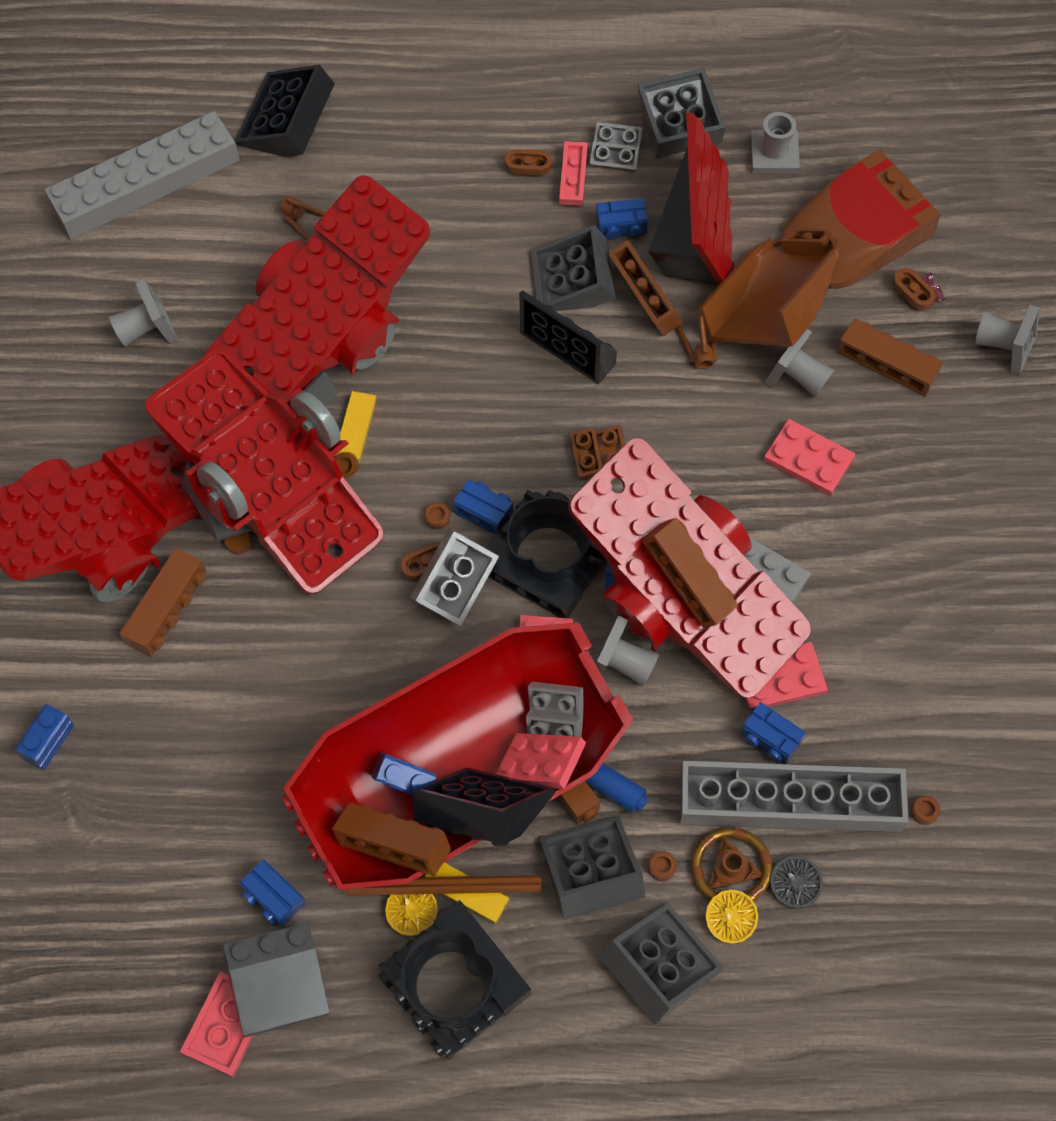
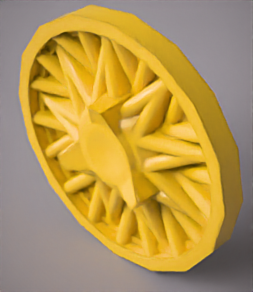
[705,889,759,944]
[385,894,438,937]

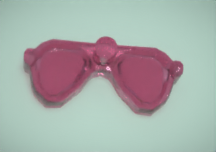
[923,273,946,303]

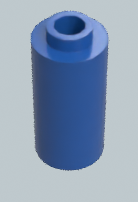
[586,763,649,814]

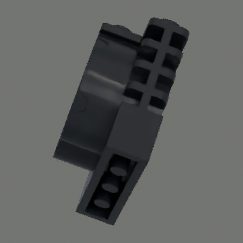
[485,490,606,618]
[378,900,531,1060]

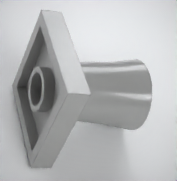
[750,112,800,174]
[109,279,179,347]
[976,305,1040,375]
[765,329,835,398]
[594,615,659,687]

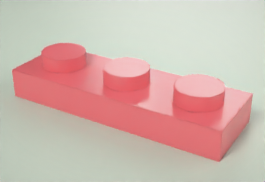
[559,141,588,206]

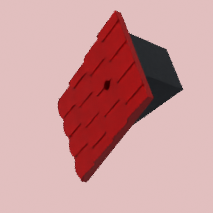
[648,113,734,285]

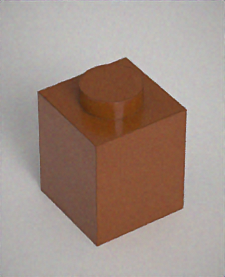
[558,781,600,825]

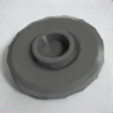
[770,856,823,909]

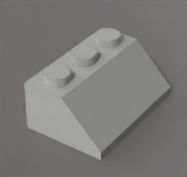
[410,529,499,626]

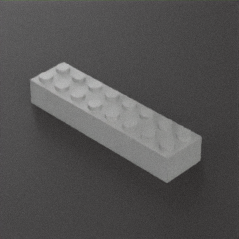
[44,111,240,240]
[680,761,909,832]

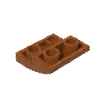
[570,425,625,479]

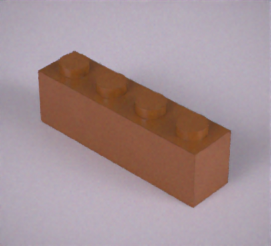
[608,240,684,336]
[837,318,943,397]
[642,517,739,628]
[119,548,207,657]
[332,803,451,877]

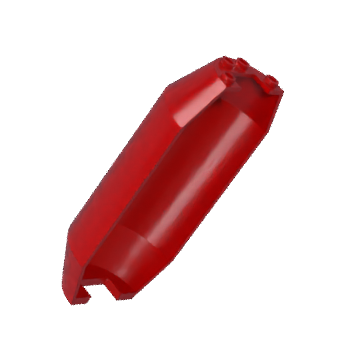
[281,622,634,890]

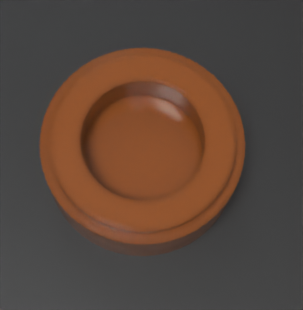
[334,452,359,478]
[424,503,451,530]
[225,532,252,555]
[911,796,940,825]
[648,851,677,881]

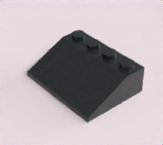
[234,64,335,157]
[519,290,617,385]
[413,767,555,846]

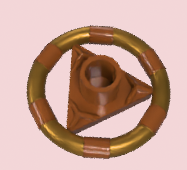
[691,827,773,902]

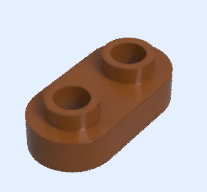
[505,149,552,176]
[893,268,935,310]
[401,542,440,581]

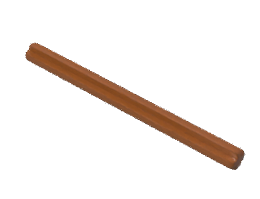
[345,875,542,895]

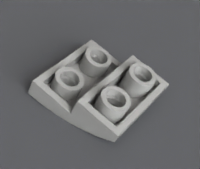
[590,122,643,171]
[526,682,583,737]

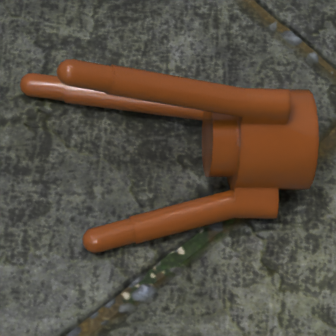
[280,196,326,241]
[676,316,717,369]

